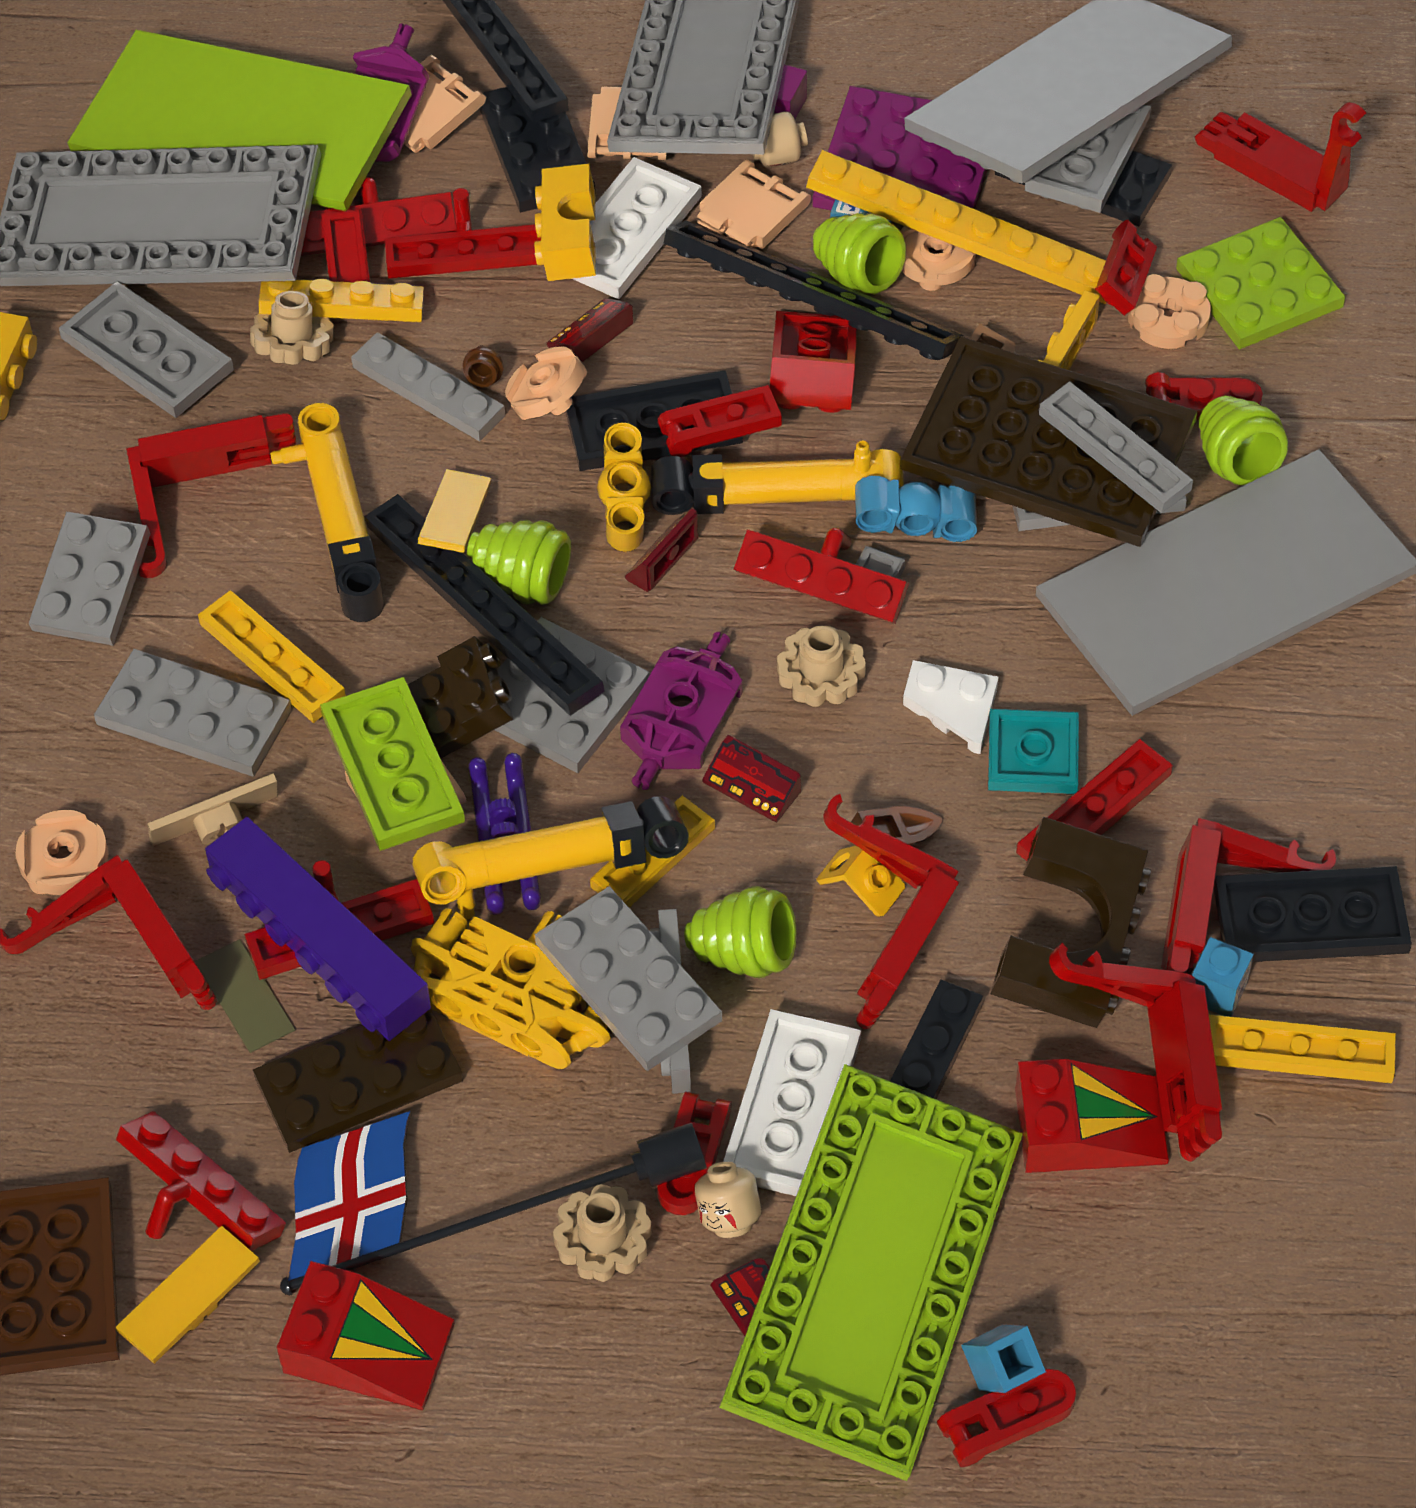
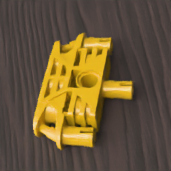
[411,908,611,1069]

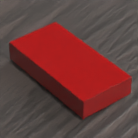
[321,209,370,283]

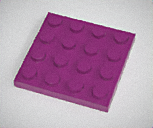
[813,86,987,222]

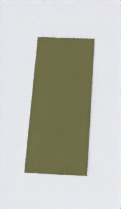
[195,939,295,1053]

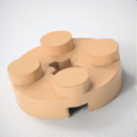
[900,226,976,291]
[1128,274,1211,349]
[505,347,587,420]
[15,810,109,895]

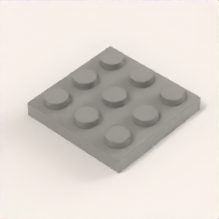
[495,617,650,773]

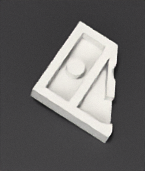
[903,660,999,754]

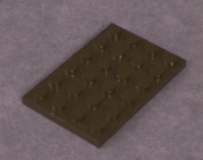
[900,336,1197,547]

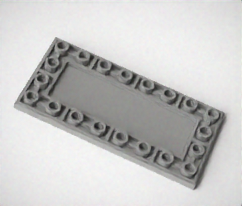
[607,0,799,155]
[904,0,1232,183]
[0,145,321,286]
[1036,449,1416,716]

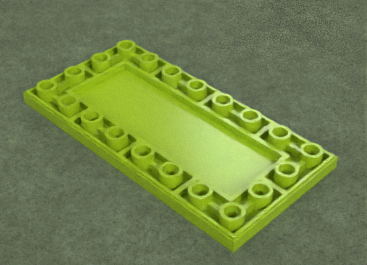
[67,30,412,211]
[719,1064,1023,1481]

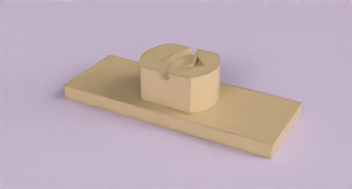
[147,773,277,846]

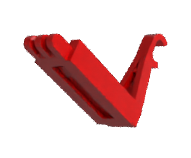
[1195,102,1366,212]
[126,413,297,578]
[823,794,959,1029]
[1161,818,1336,974]
[0,855,217,1010]
[1049,943,1222,1162]

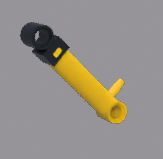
[270,403,384,622]
[651,440,904,515]
[412,796,689,920]

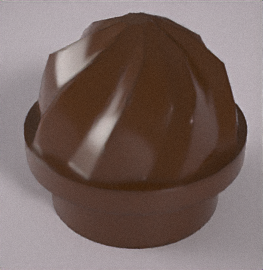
[463,345,504,388]

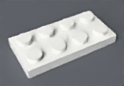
[572,157,702,299]
[723,1009,861,1196]

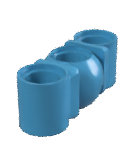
[855,476,977,542]

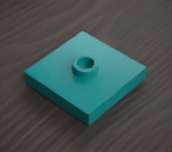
[988,709,1079,794]

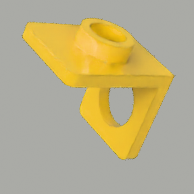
[816,846,905,917]

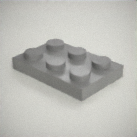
[28,511,151,646]

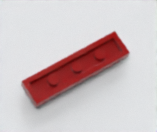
[1016,739,1173,861]

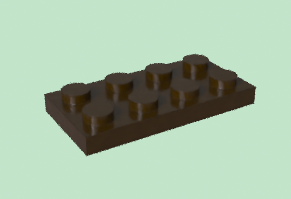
[253,1008,463,1153]

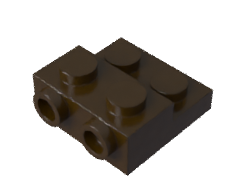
[408,636,514,759]

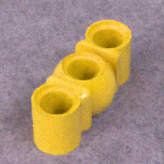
[597,422,651,552]

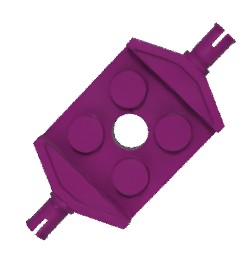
[353,23,430,162]
[620,632,743,790]

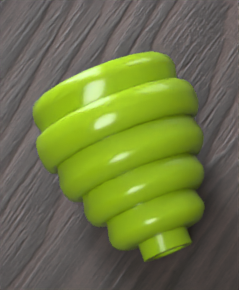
[813,213,906,294]
[1199,396,1288,486]
[467,520,571,605]
[684,886,797,979]

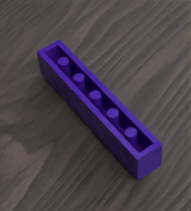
[205,817,431,1041]

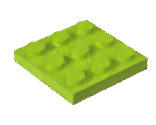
[1176,217,1345,350]

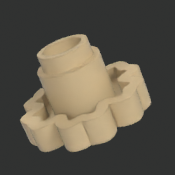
[250,291,333,365]
[777,626,866,707]
[553,1184,652,1282]

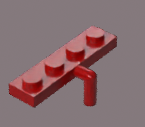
[301,177,456,256]
[385,188,541,279]
[733,528,909,624]
[244,860,434,980]
[116,1111,286,1251]

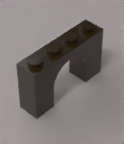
[990,817,1151,1028]

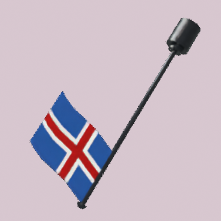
[280,1111,707,1296]

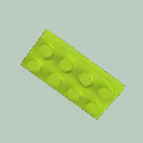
[320,677,465,851]

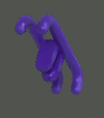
[469,753,541,915]

